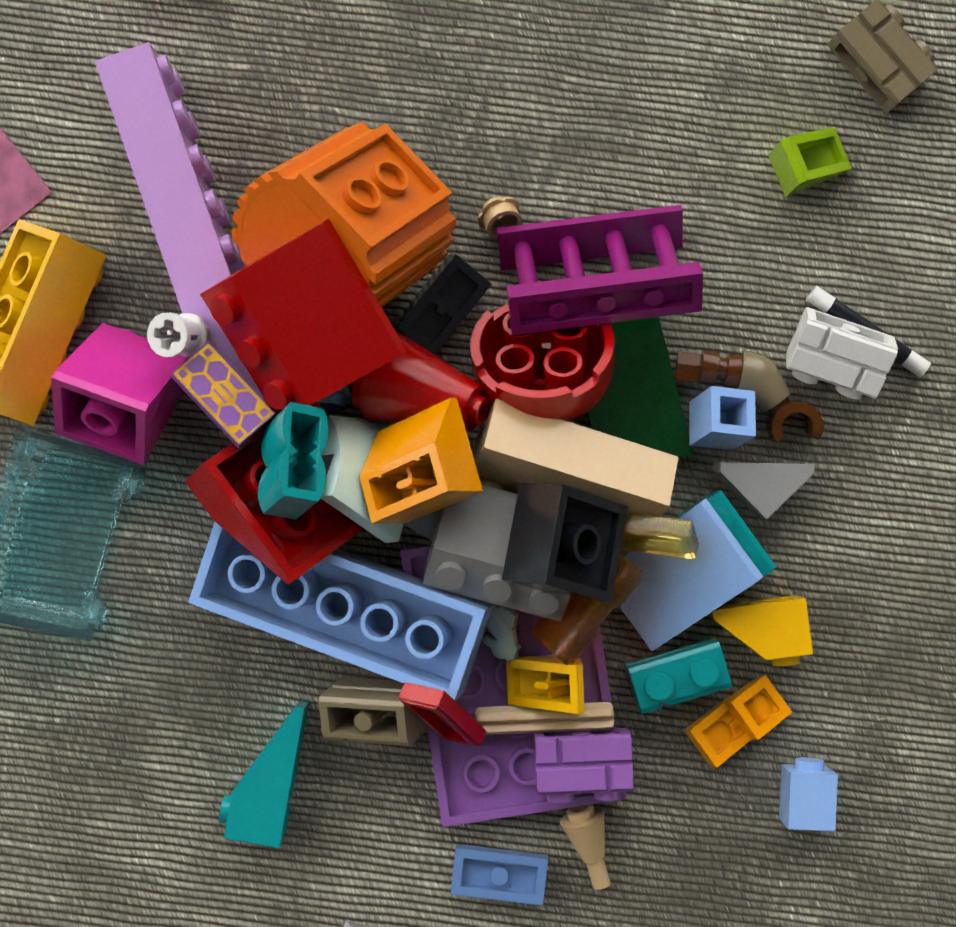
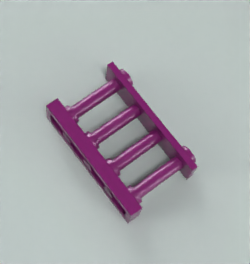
[497,205,703,335]

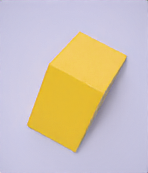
[506,654,585,714]

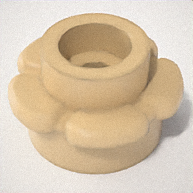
[478,196,522,239]

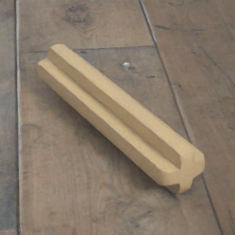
[475,702,614,735]

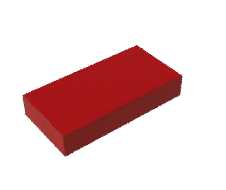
[398,682,486,747]

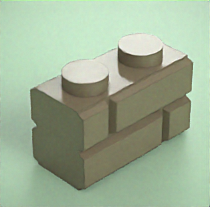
[827,0,938,114]
[318,677,429,746]

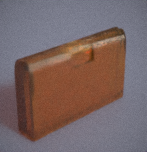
[531,554,643,665]

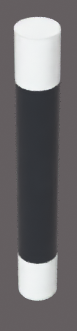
[806,285,931,378]

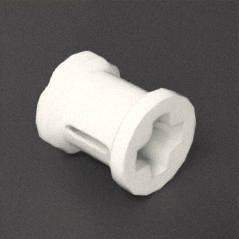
[147,313,210,357]

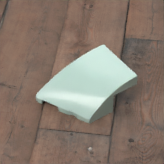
[321,415,404,543]

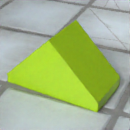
[768,127,852,197]

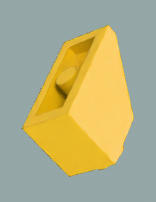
[707,595,813,666]

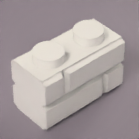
[786,307,898,399]

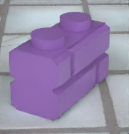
[534,728,634,803]

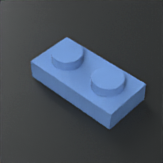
[450,844,548,906]

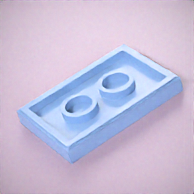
[612,499,763,651]

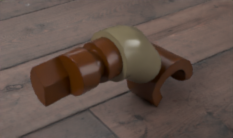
[675,350,824,443]

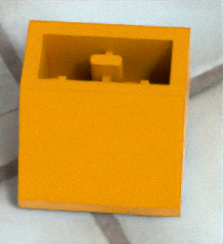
[359,398,483,524]

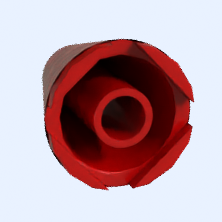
[352,332,490,432]

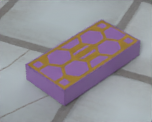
[171,342,276,449]

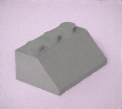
[422,484,571,622]

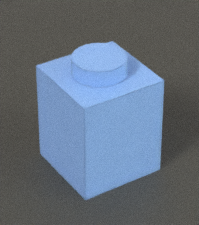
[689,386,756,451]
[779,757,838,831]

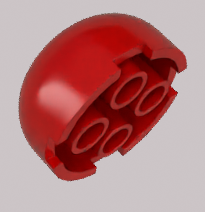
[470,303,615,422]

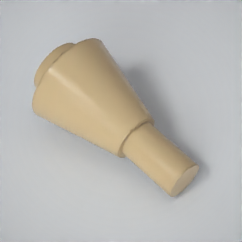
[560,804,611,890]

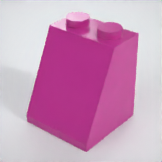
[51,323,190,466]

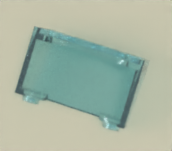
[0,425,145,641]

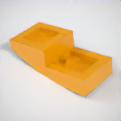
[684,674,792,768]

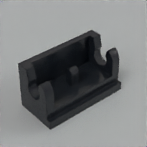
[392,254,492,355]

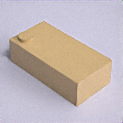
[472,399,678,546]

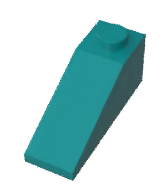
[219,700,309,848]

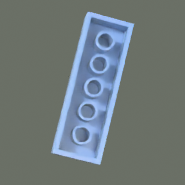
[188,522,494,701]

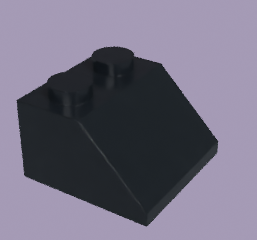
[502,483,628,603]

